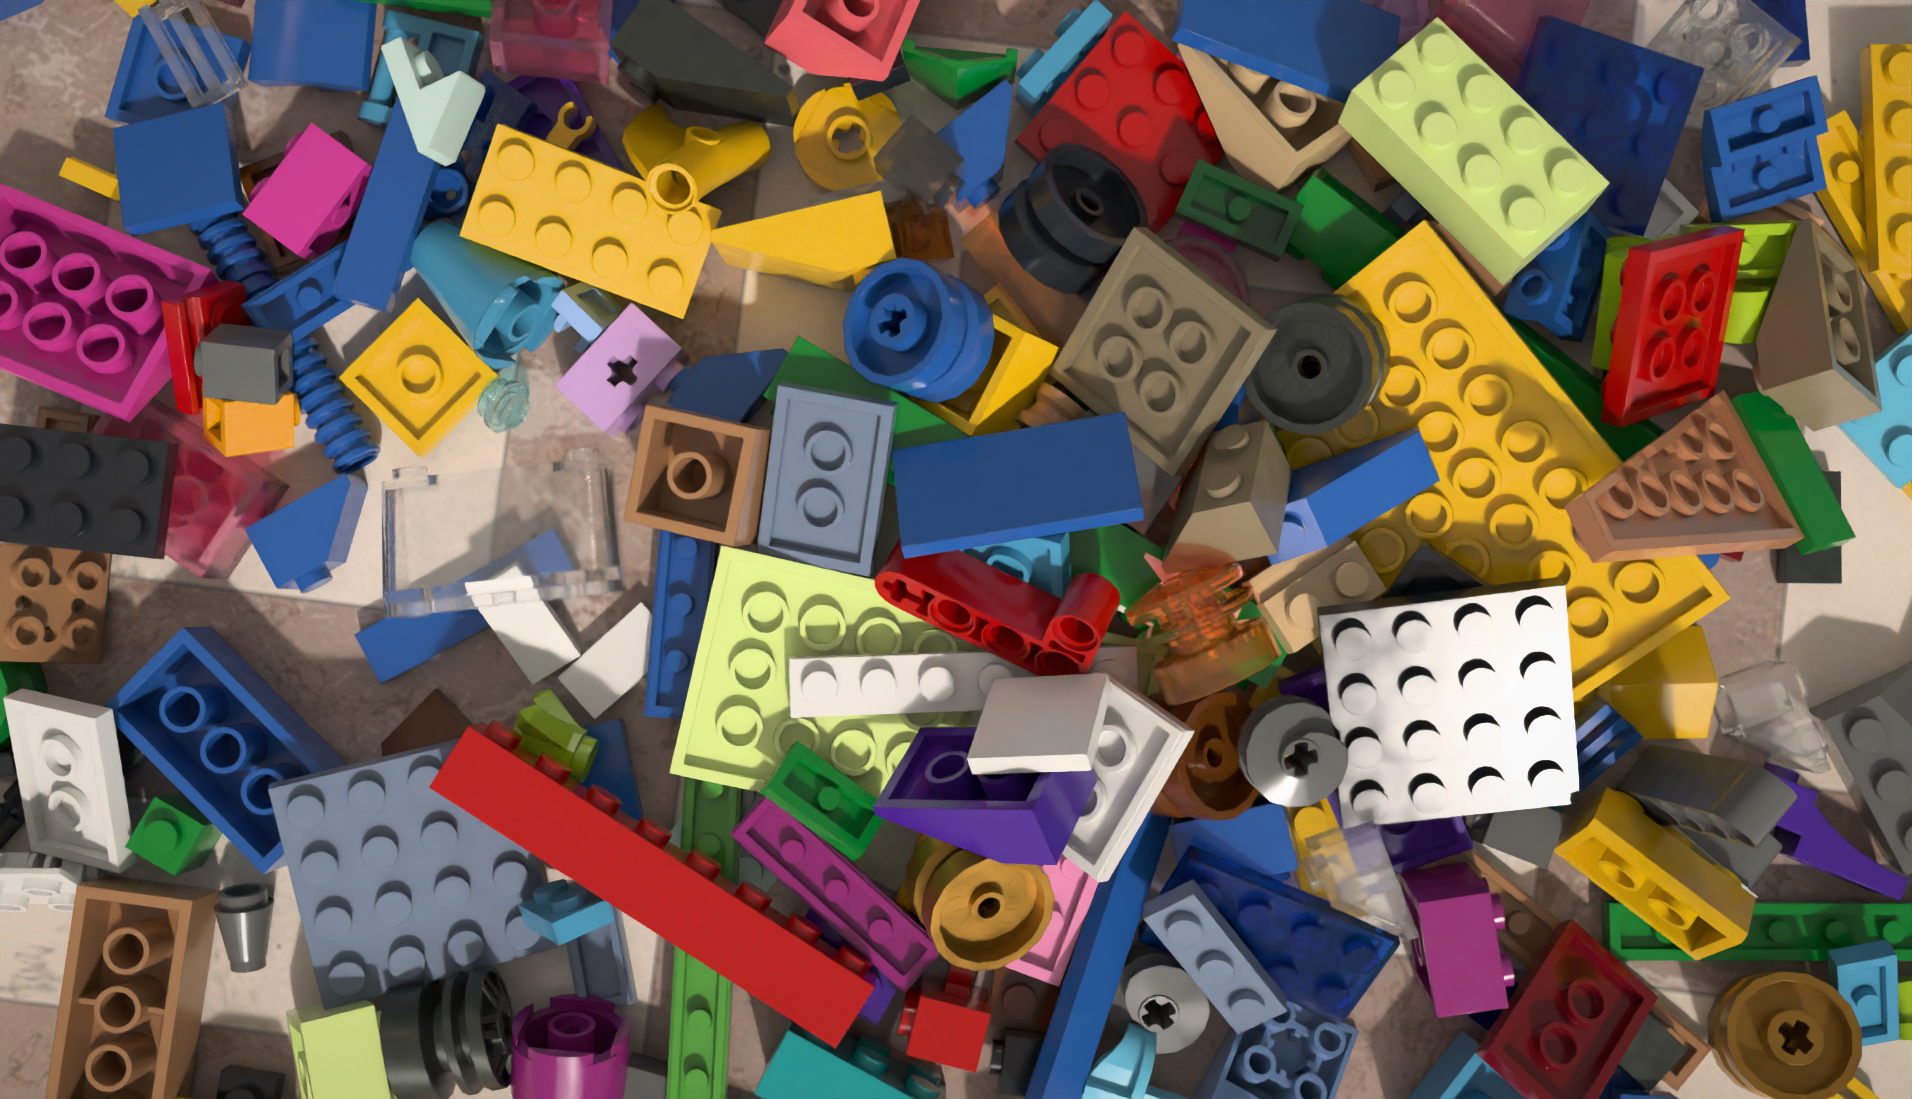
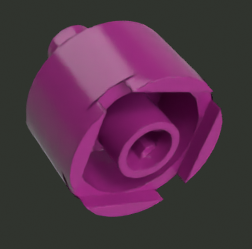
[510,994,631,1099]

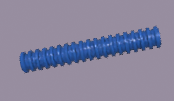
[189,211,381,474]

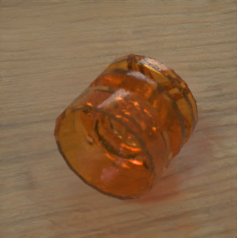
[1124,561,1282,705]

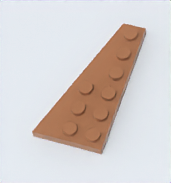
[1564,390,1805,563]

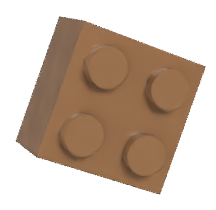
[623,405,772,547]

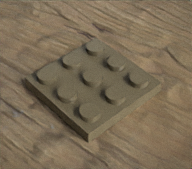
[1049,227,1278,477]

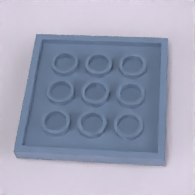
[268,738,557,1010]

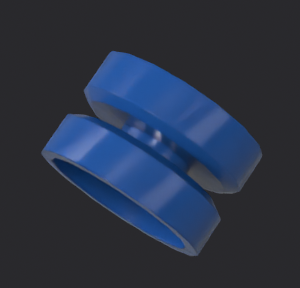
[843,258,995,403]

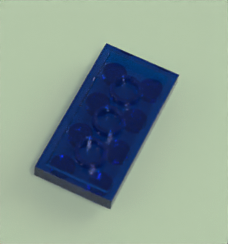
[1138,845,1400,1023]

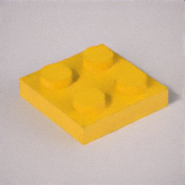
[339,298,503,458]

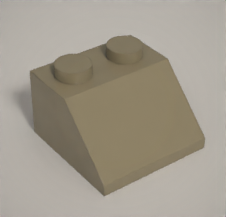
[1161,420,1292,575]

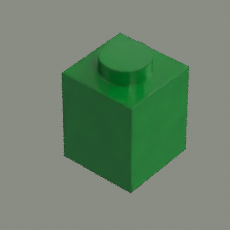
[125,791,223,876]

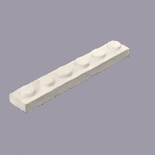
[789,644,1138,718]

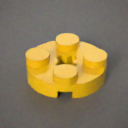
[793,83,905,198]

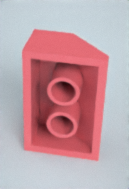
[763,0,920,81]

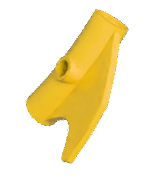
[622,104,771,215]

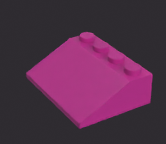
[0,183,220,422]

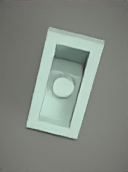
[381,37,485,166]

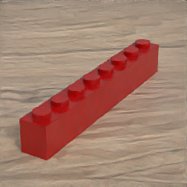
[429,720,876,1049]

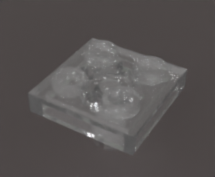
[1631,0,1802,125]

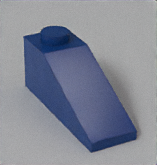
[1267,426,1440,565]

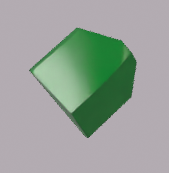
[903,39,1018,110]

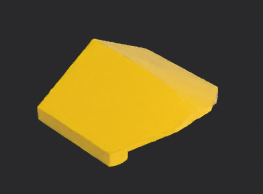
[1610,626,1718,740]

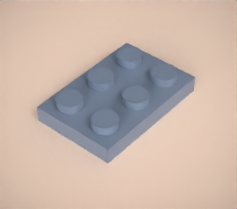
[756,381,898,576]

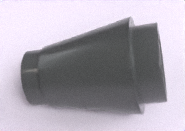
[214,883,274,973]

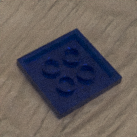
[1514,16,1705,237]

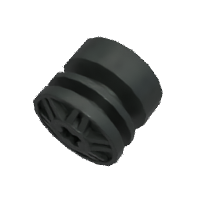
[380,965,514,1099]

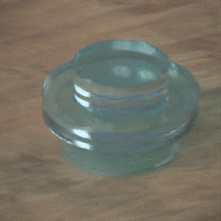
[477,378,530,433]

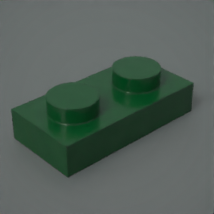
[1172,159,1304,262]

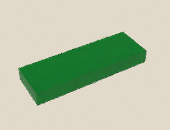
[1730,391,1856,555]

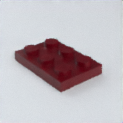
[1475,919,1658,1099]

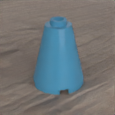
[410,221,566,369]

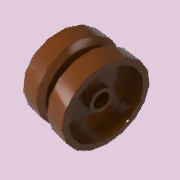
[1148,691,1259,821]

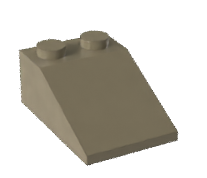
[1753,218,1882,432]

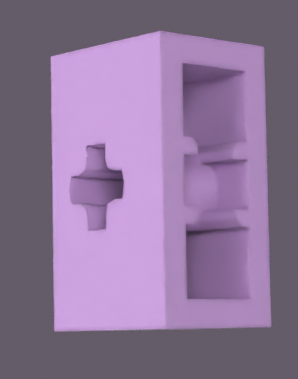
[554,302,690,438]

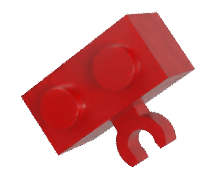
[898,963,991,1073]

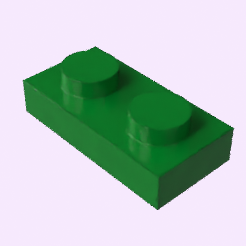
[760,740,885,861]

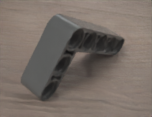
[1614,744,1797,890]

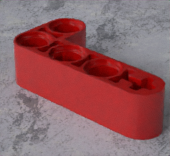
[875,538,1121,676]

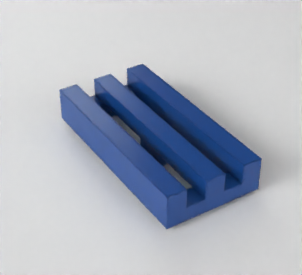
[1550,695,1644,812]

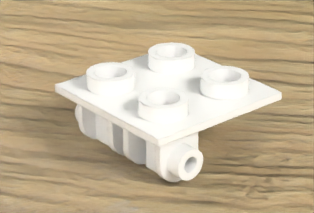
[0,852,107,912]

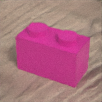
[243,122,373,262]

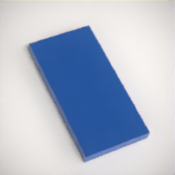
[1171,0,1401,104]
[892,412,1144,558]

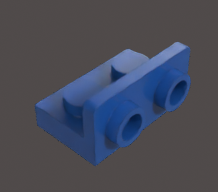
[1503,210,1616,343]

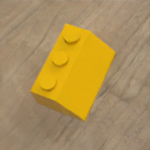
[1554,787,1756,961]

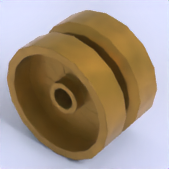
[905,835,1055,971]
[1708,971,1862,1099]

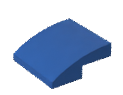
[248,0,377,92]
[1702,75,1829,223]

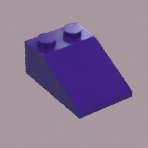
[873,727,1097,865]

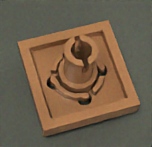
[0,543,111,663]

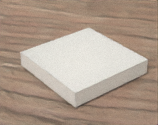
[967,673,1112,775]

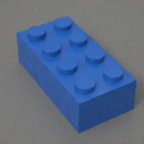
[103,627,348,874]

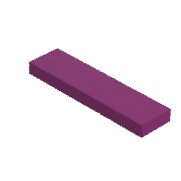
[730,796,940,993]

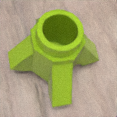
[513,689,599,783]

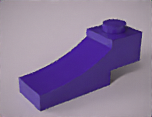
[1763,762,1909,900]

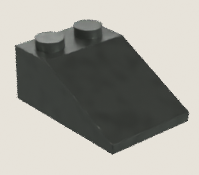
[609,0,800,127]

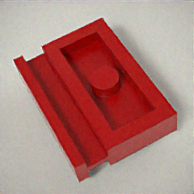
[161,280,250,416]

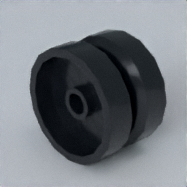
[998,142,1148,294]

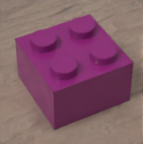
[1399,861,1514,1018]

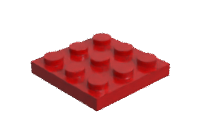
[1014,11,1225,235]
[1601,225,1745,428]

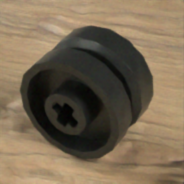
[1244,293,1391,434]

